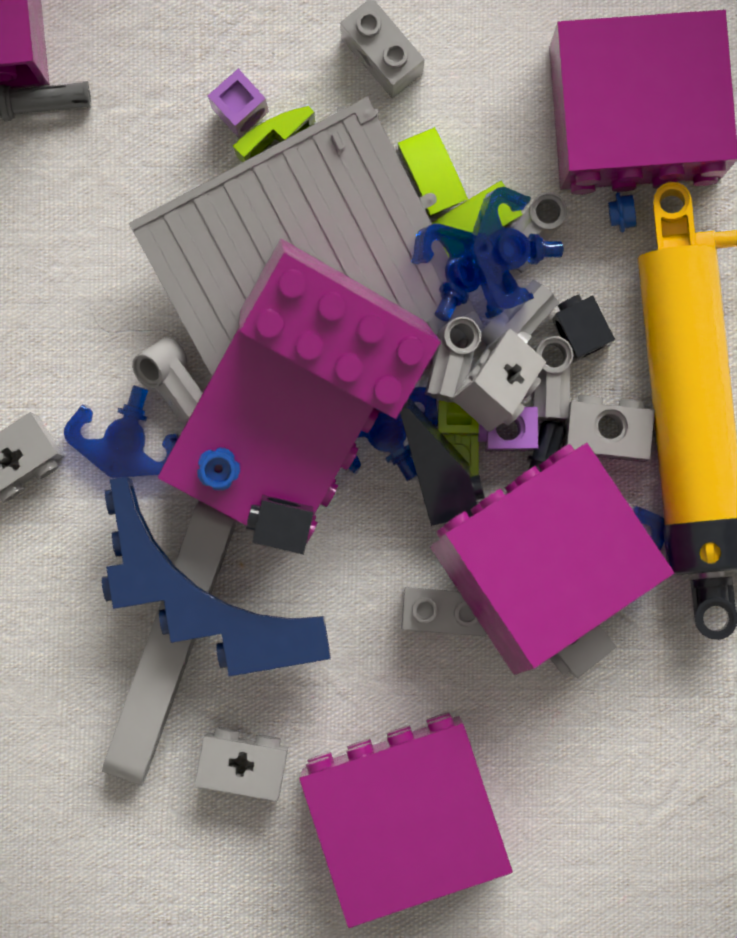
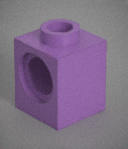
[207,68,269,138]
[478,407,538,451]

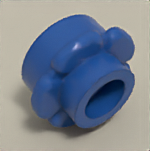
[608,192,637,233]
[197,447,240,490]

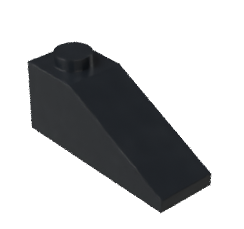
[400,397,485,526]

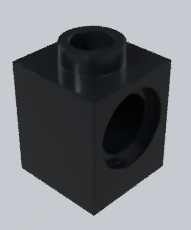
[552,294,615,363]
[246,494,314,555]

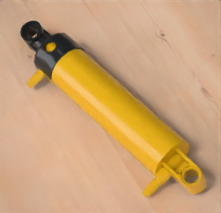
[637,182,737,640]

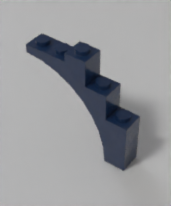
[102,477,331,677]

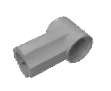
[494,192,567,273]
[481,279,560,346]
[425,317,481,403]
[533,336,574,419]
[132,337,203,423]

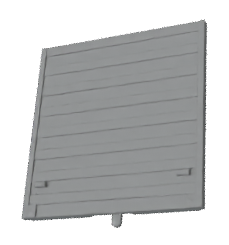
[128,96,484,375]

